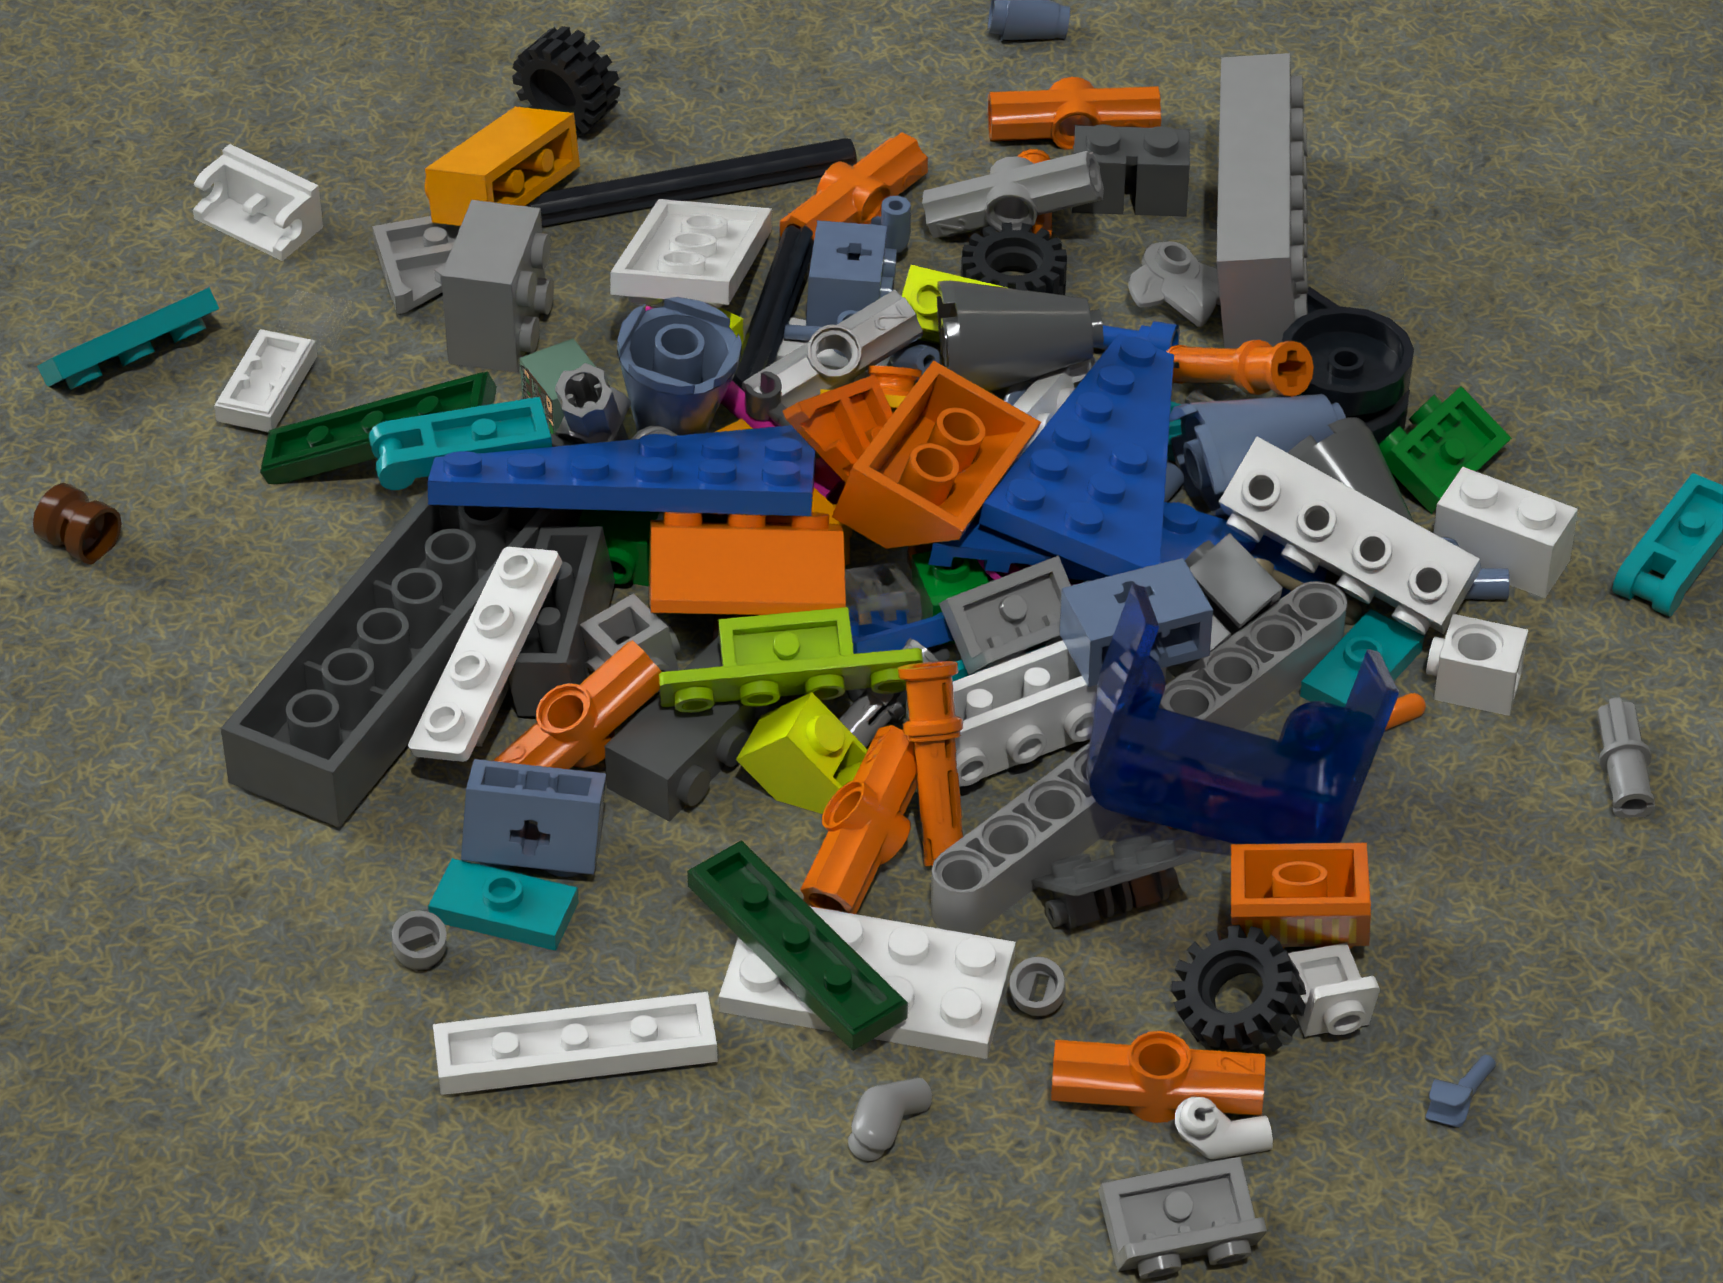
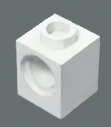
[1426,614,1528,716]

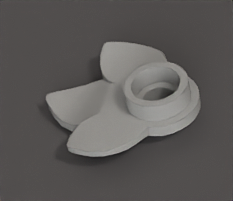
[1128,241,1221,327]

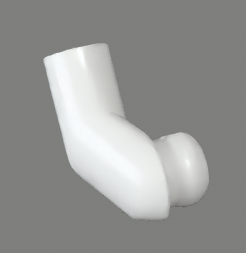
[1175,1097,1273,1159]

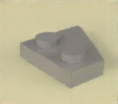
[372,216,461,314]

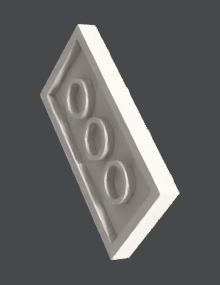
[610,199,772,308]
[719,906,1016,1059]

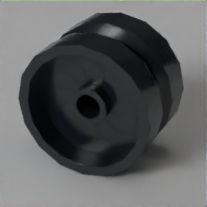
[1276,306,1414,445]

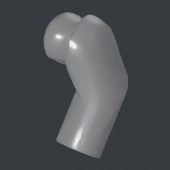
[848,1077,932,1161]

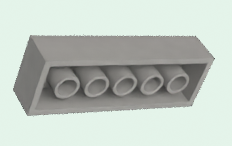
[1217,53,1308,348]

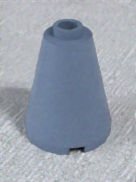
[617,297,742,435]
[1170,394,1346,519]

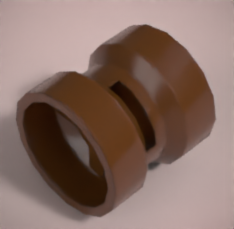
[33,483,122,565]

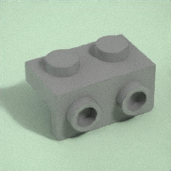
[939,556,1071,675]
[1098,1157,1267,1279]

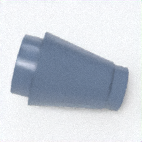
[987,0,1070,41]

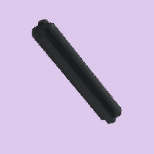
[732,225,814,391]

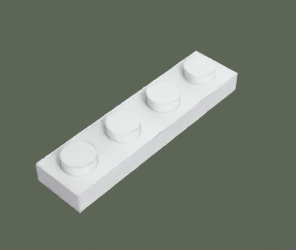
[433,992,718,1095]

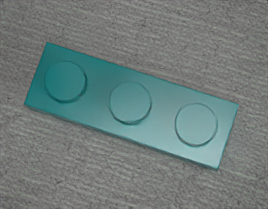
[37,287,219,390]

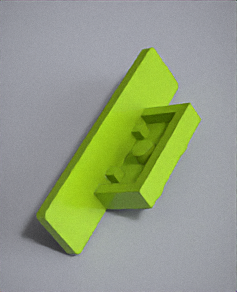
[659,607,923,712]

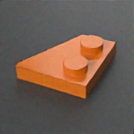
[782,374,893,483]

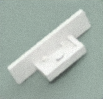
[408,547,562,762]

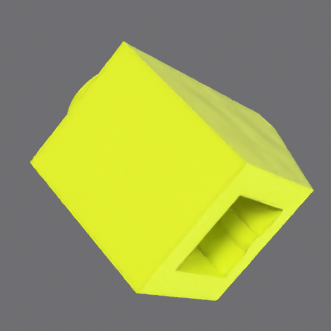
[736,692,868,814]

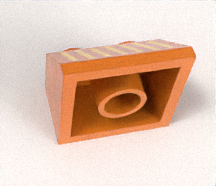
[1231,843,1371,949]

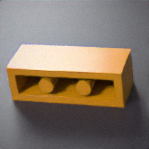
[425,106,580,226]

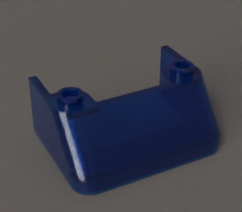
[1086,584,1399,844]

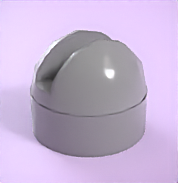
[392,910,447,971]
[1010,957,1066,1017]

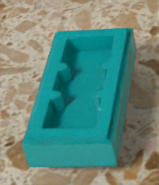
[1300,609,1424,719]
[428,858,579,951]

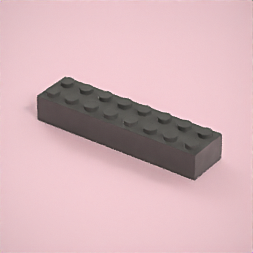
[221,433,583,827]

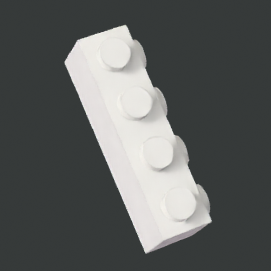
[1219,436,1482,635]
[906,640,1166,787]

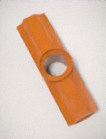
[988,77,1161,150]
[780,132,928,257]
[493,640,662,769]
[800,725,918,914]
[1051,1031,1266,1123]

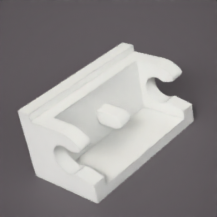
[193,144,323,261]

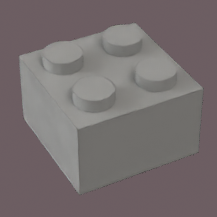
[441,200,554,373]

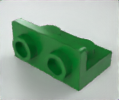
[1378,386,1512,514]

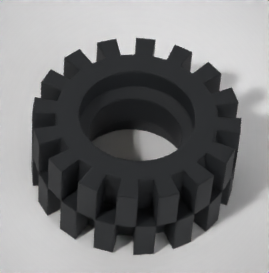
[512,26,621,137]
[961,222,1067,295]
[1171,925,1306,1054]

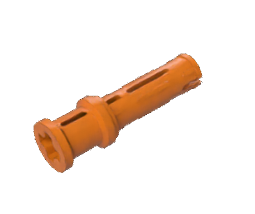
[1166,340,1314,397]
[898,661,963,867]

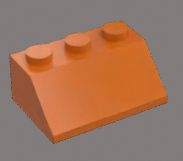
[832,360,1041,549]
[648,512,846,615]

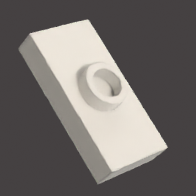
[214,329,317,432]

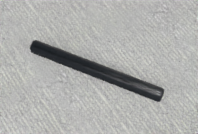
[526,138,857,228]

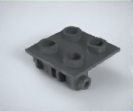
[1032,835,1202,930]

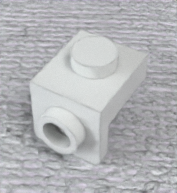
[1288,943,1380,1037]

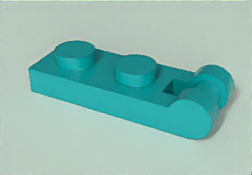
[369,397,552,490]
[1612,473,1723,617]

